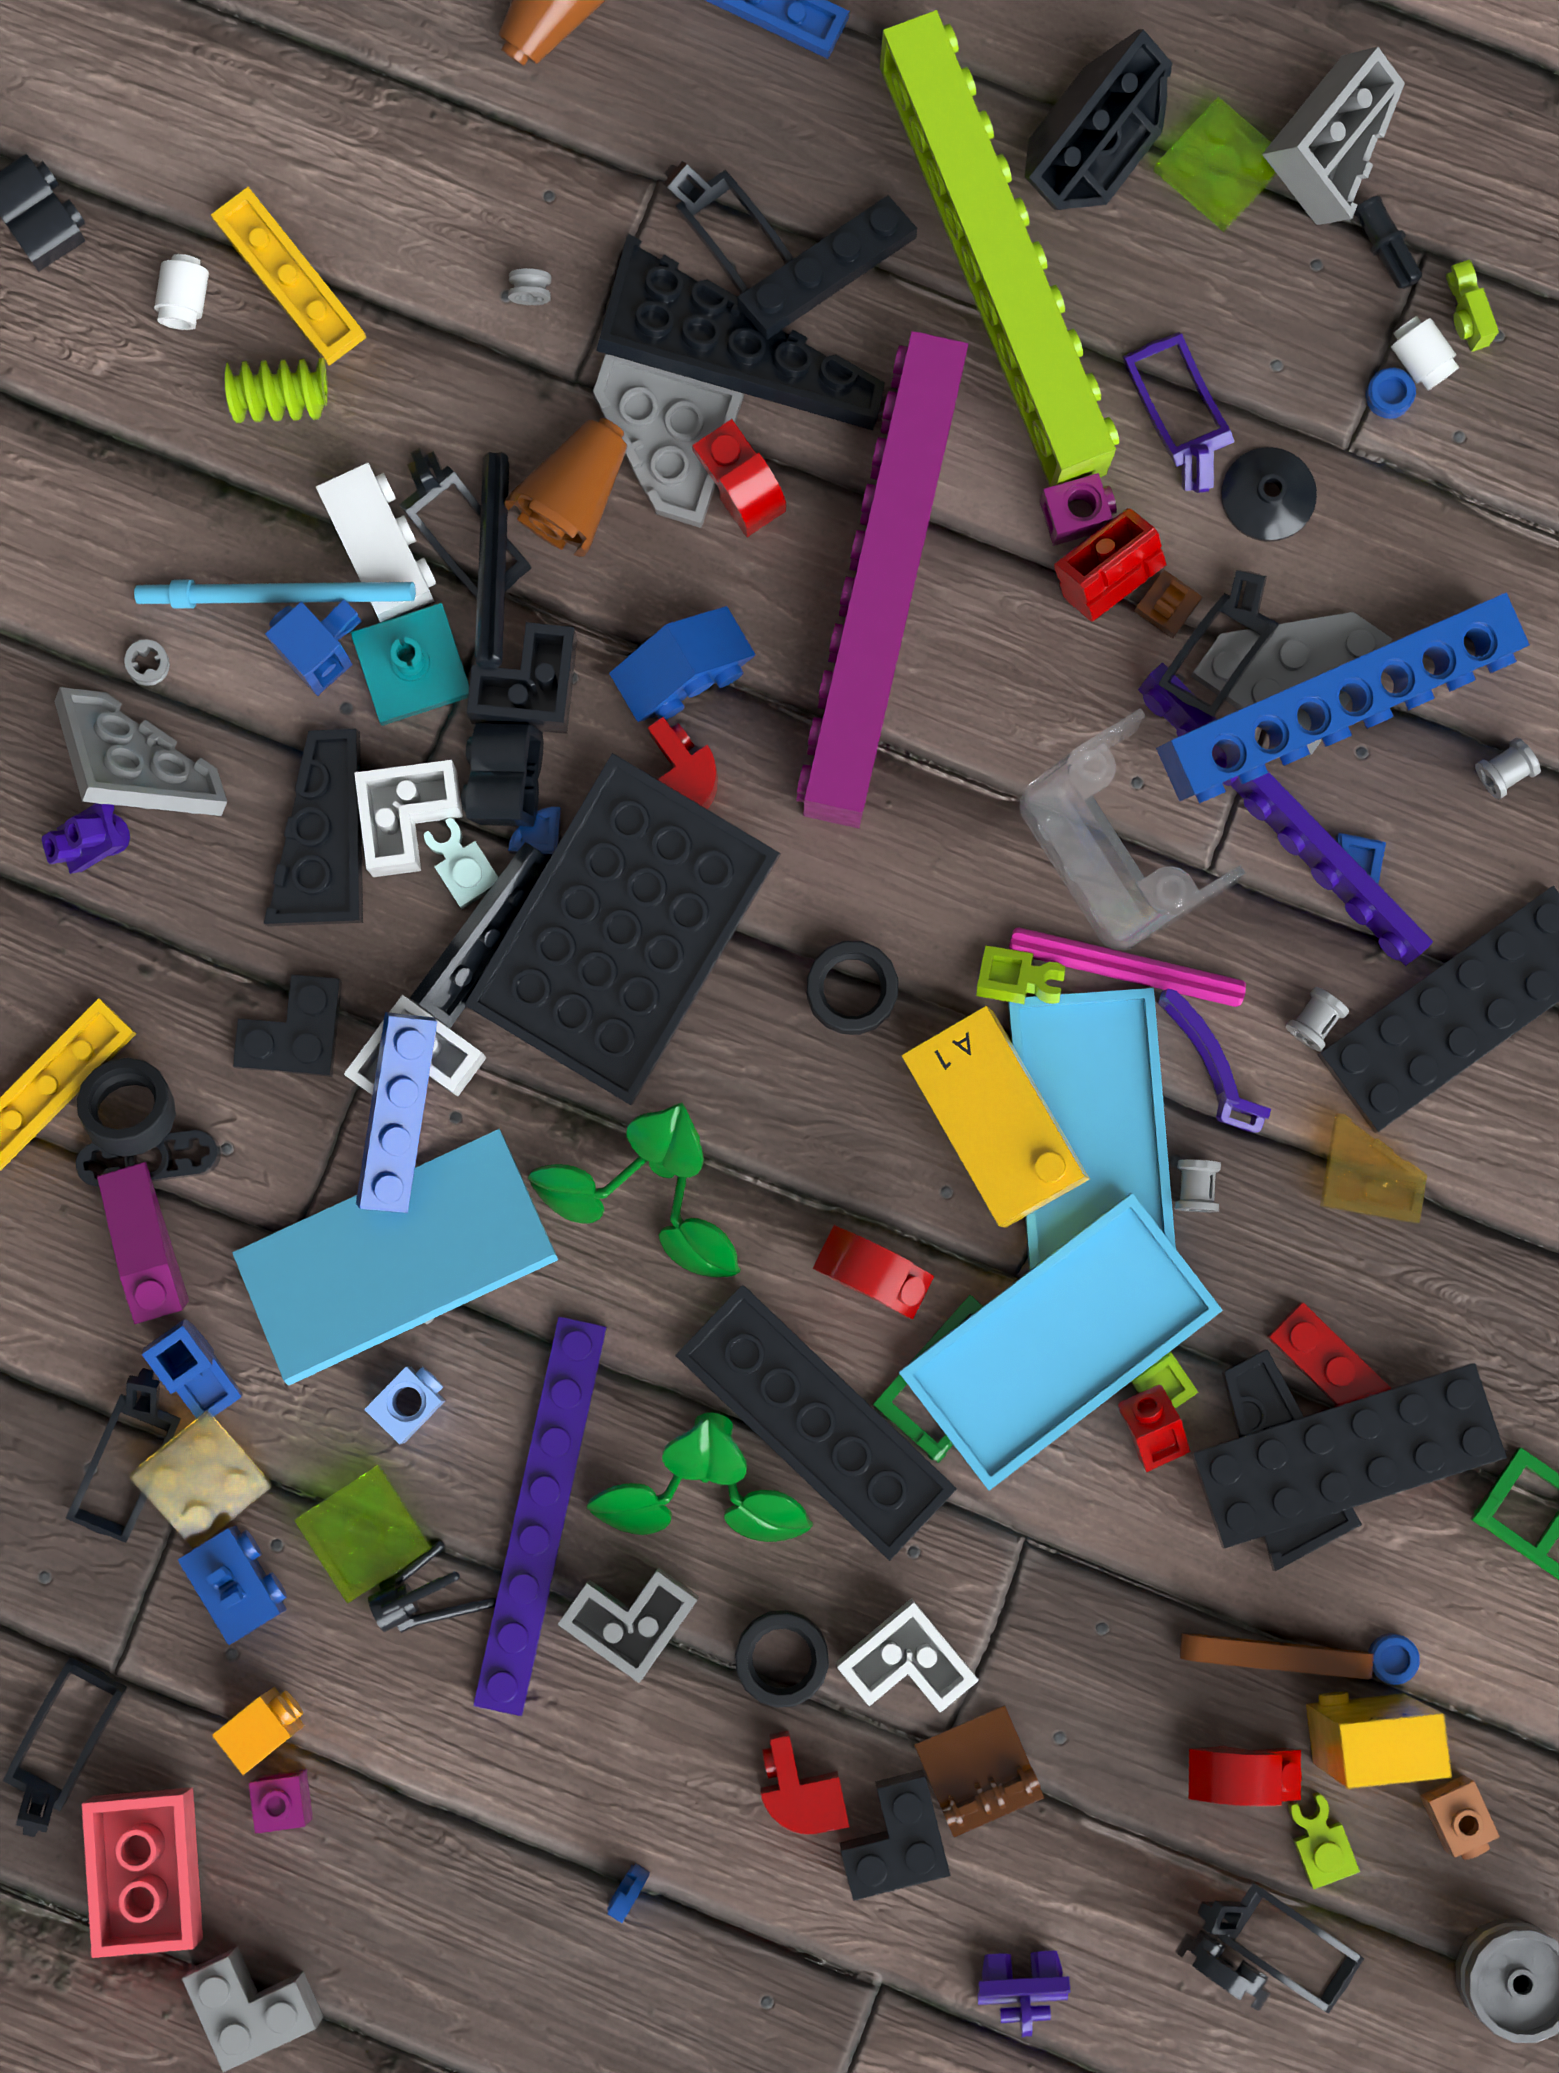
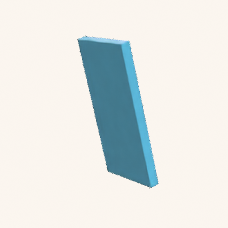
[1008,988,1176,1271]
[232,1129,558,1386]
[898,1193,1223,1491]

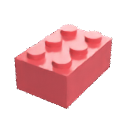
[82,1787,203,1958]

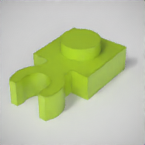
[1446,259,1499,352]
[976,945,1065,1004]
[1288,1792,1360,1889]

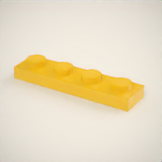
[211,187,366,366]
[0,998,137,1171]

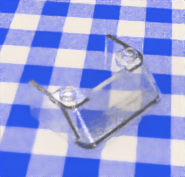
[1019,708,1245,951]

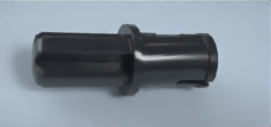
[1354,195,1422,289]

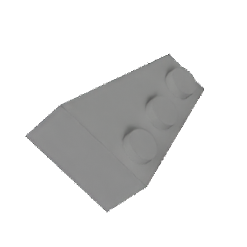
[1262,47,1405,225]

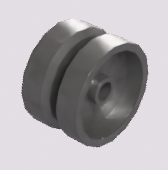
[1455,1919,1559,2043]

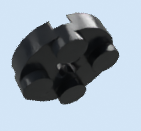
[1175,1930,1271,2011]

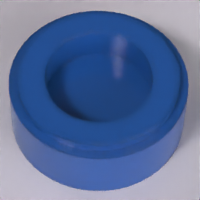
[1366,368,1416,419]
[1368,1633,1420,1685]

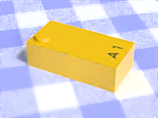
[901,1006,1090,1228]
[1306,1692,1451,1788]

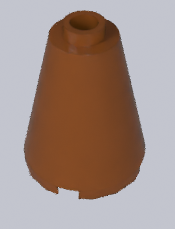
[498,0,606,66]
[505,418,627,557]

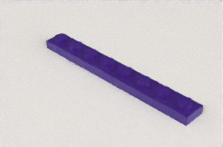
[1138,662,1433,966]
[473,1317,607,1716]

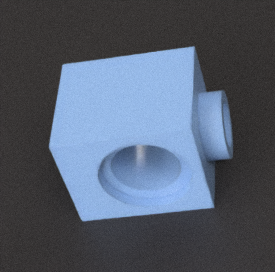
[364,1366,446,1444]

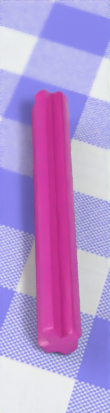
[1009,927,1246,1007]

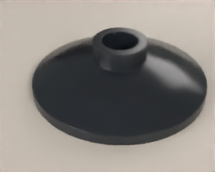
[1221,447,1317,542]

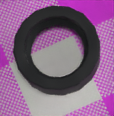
[807,941,898,1035]
[76,1057,176,1157]
[735,1610,829,1708]

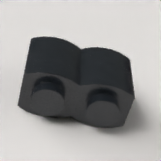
[0,153,86,272]
[461,723,544,827]

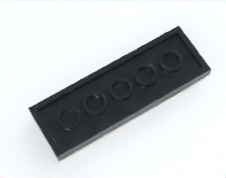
[1318,885,1559,1133]
[675,1284,957,1561]
[1191,1363,1507,1549]

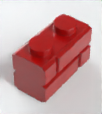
[1054,508,1167,621]

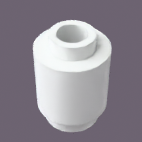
[154,254,209,330]
[1391,316,1460,391]

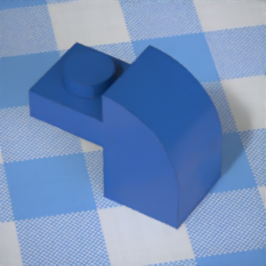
[141,1319,242,1425]

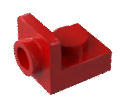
[1118,1385,1191,1472]

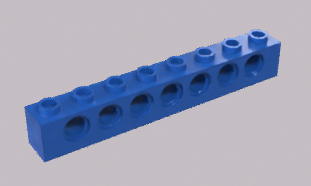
[1156,592,1530,804]

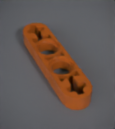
[1180,1633,1374,1679]

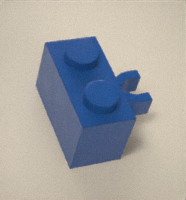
[265,599,362,696]
[178,1526,287,1645]

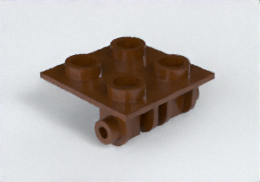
[914,1705,1045,1837]

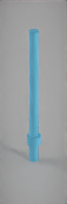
[134,579,416,609]

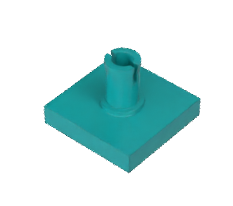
[350,603,470,726]

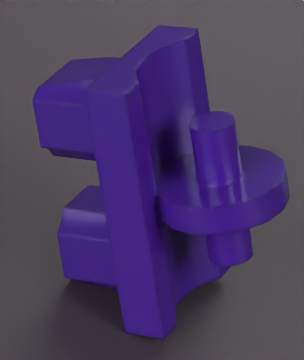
[41,803,130,874]
[977,1950,1071,2037]

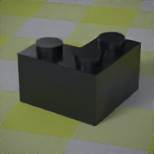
[467,622,578,734]
[839,1769,951,1901]

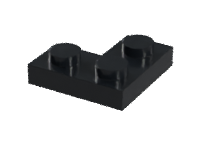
[233,975,342,1077]

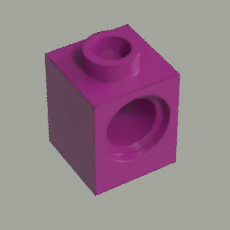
[1039,473,1117,546]
[249,1769,313,1834]

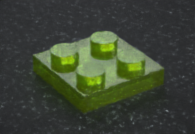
[1154,96,1277,232]
[294,1465,433,1604]

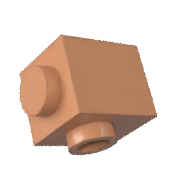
[1419,1775,1500,1860]

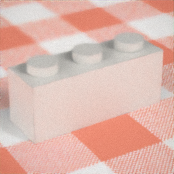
[316,463,437,622]

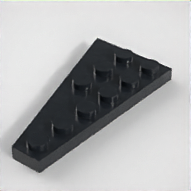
[596,233,885,431]

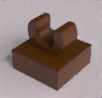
[1134,570,1203,639]

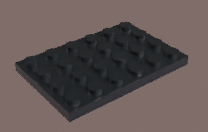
[465,753,781,1105]

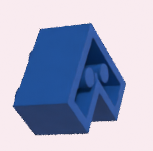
[609,606,756,722]

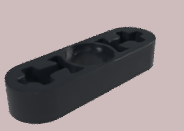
[76,1130,221,1187]

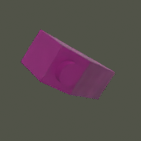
[97,1161,189,1324]

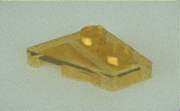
[1320,1113,1427,1224]

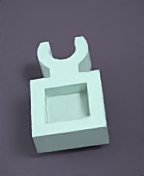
[424,817,499,909]

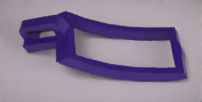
[1122,332,1234,493]
[1158,988,1271,1132]

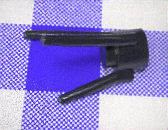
[368,1541,497,1633]

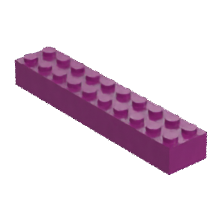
[796,331,969,829]

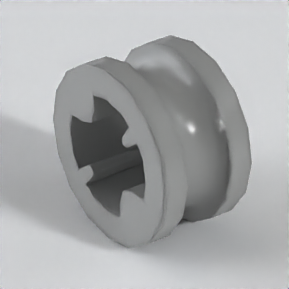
[508,268,551,305]
[124,639,170,686]

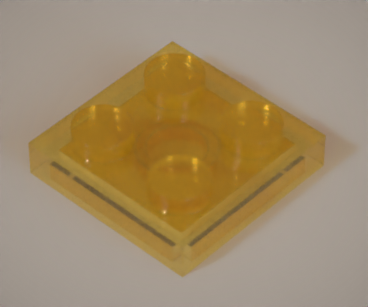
[130,1410,271,1549]

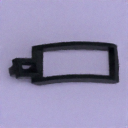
[663,161,794,294]
[399,448,532,600]
[1158,570,1279,717]
[65,1368,181,1543]
[3,1657,127,1837]
[1197,1882,1364,2014]

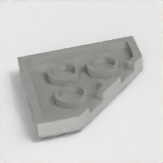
[593,354,744,528]
[1191,612,1393,758]
[54,687,227,816]

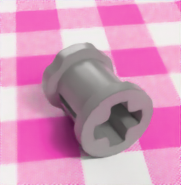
[1475,737,1541,800]
[1286,987,1349,1051]
[1175,1160,1221,1213]

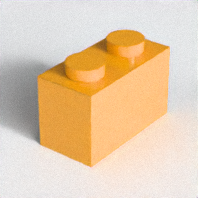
[212,1687,305,1775]

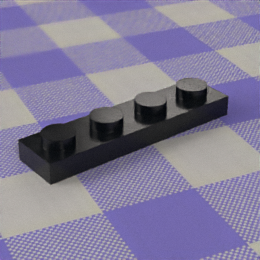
[737,195,917,340]
[410,842,549,1028]

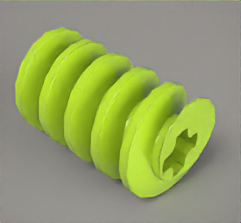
[225,358,328,423]

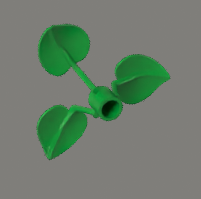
[528,1102,741,1278]
[586,1413,813,1542]

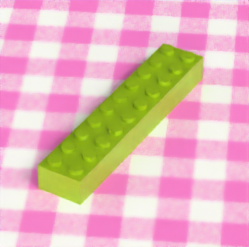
[880,10,1119,487]

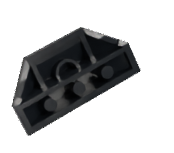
[1024,29,1172,210]

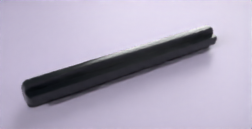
[475,452,510,668]

